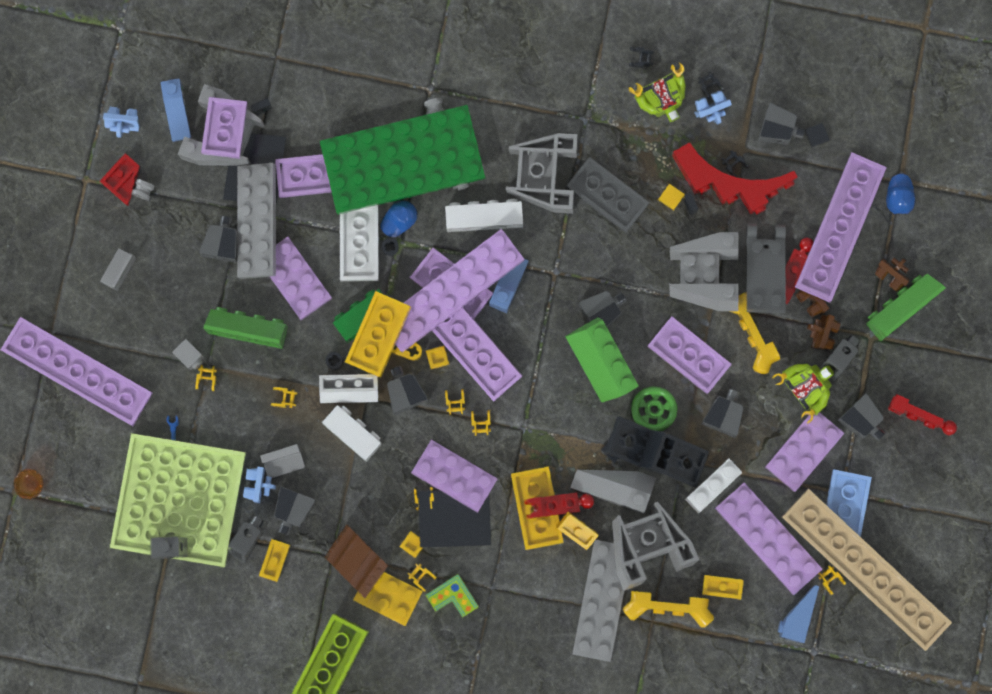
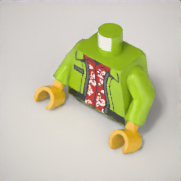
[629,62,686,122]
[772,364,834,424]

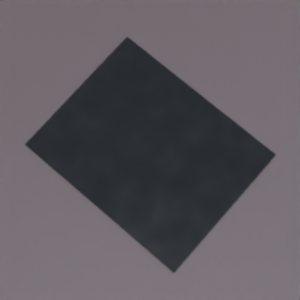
[223,133,286,204]
[418,491,491,548]

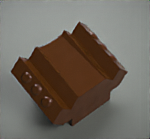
[325,525,388,598]

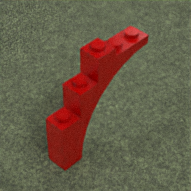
[672,142,798,215]

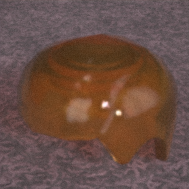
[14,469,43,500]

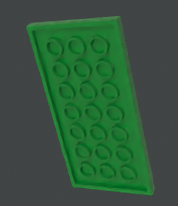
[320,105,485,215]

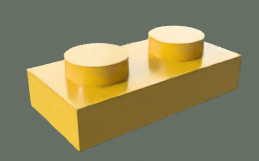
[556,512,599,550]
[259,539,290,582]
[702,575,743,600]

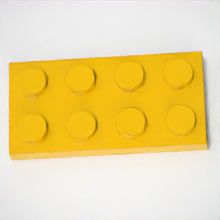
[345,291,411,378]
[511,467,564,550]

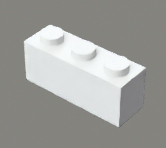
[319,374,378,403]
[322,405,382,462]
[685,459,742,514]

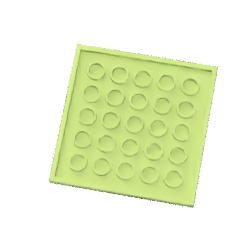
[110,433,246,567]

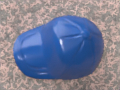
[886,174,915,214]
[380,200,417,237]

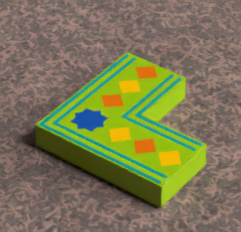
[425,574,479,618]

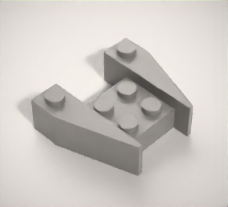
[178,84,265,166]
[506,133,578,214]
[669,232,738,311]
[612,502,699,591]

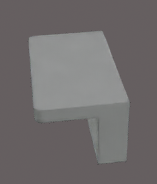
[100,248,136,291]
[260,444,305,478]

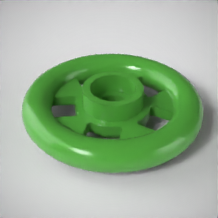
[631,386,677,431]

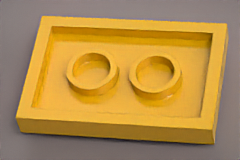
[353,572,423,626]

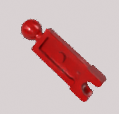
[785,238,813,304]
[888,394,957,435]
[524,493,594,519]

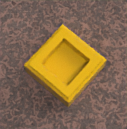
[658,184,684,211]
[426,346,449,370]
[399,531,423,558]

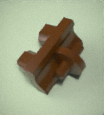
[875,257,910,291]
[796,290,829,317]
[807,314,841,350]

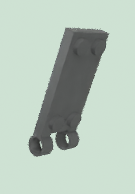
[746,223,786,313]

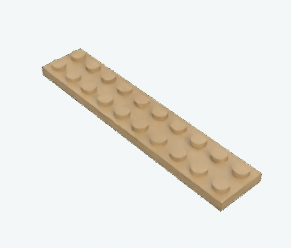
[782,489,952,651]

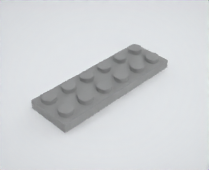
[237,163,276,279]
[572,540,624,662]

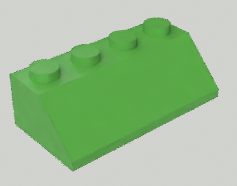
[866,274,945,342]
[204,307,287,349]
[565,317,639,402]

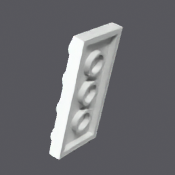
[340,205,379,281]

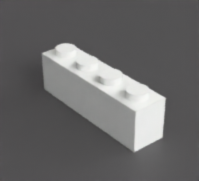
[445,199,523,232]

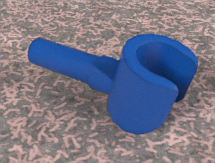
[166,416,179,441]

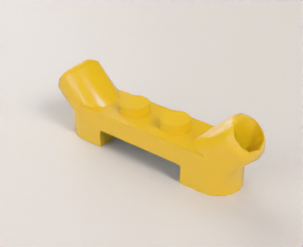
[729,292,780,374]
[623,591,714,628]

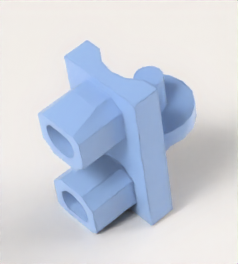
[695,91,732,125]
[103,107,140,138]
[243,467,276,503]

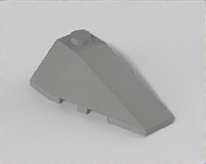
[570,469,656,514]

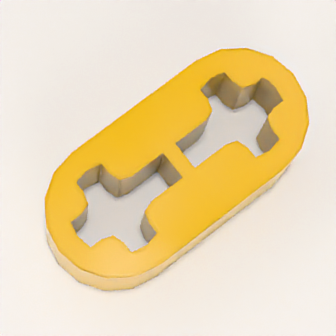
[392,343,422,361]

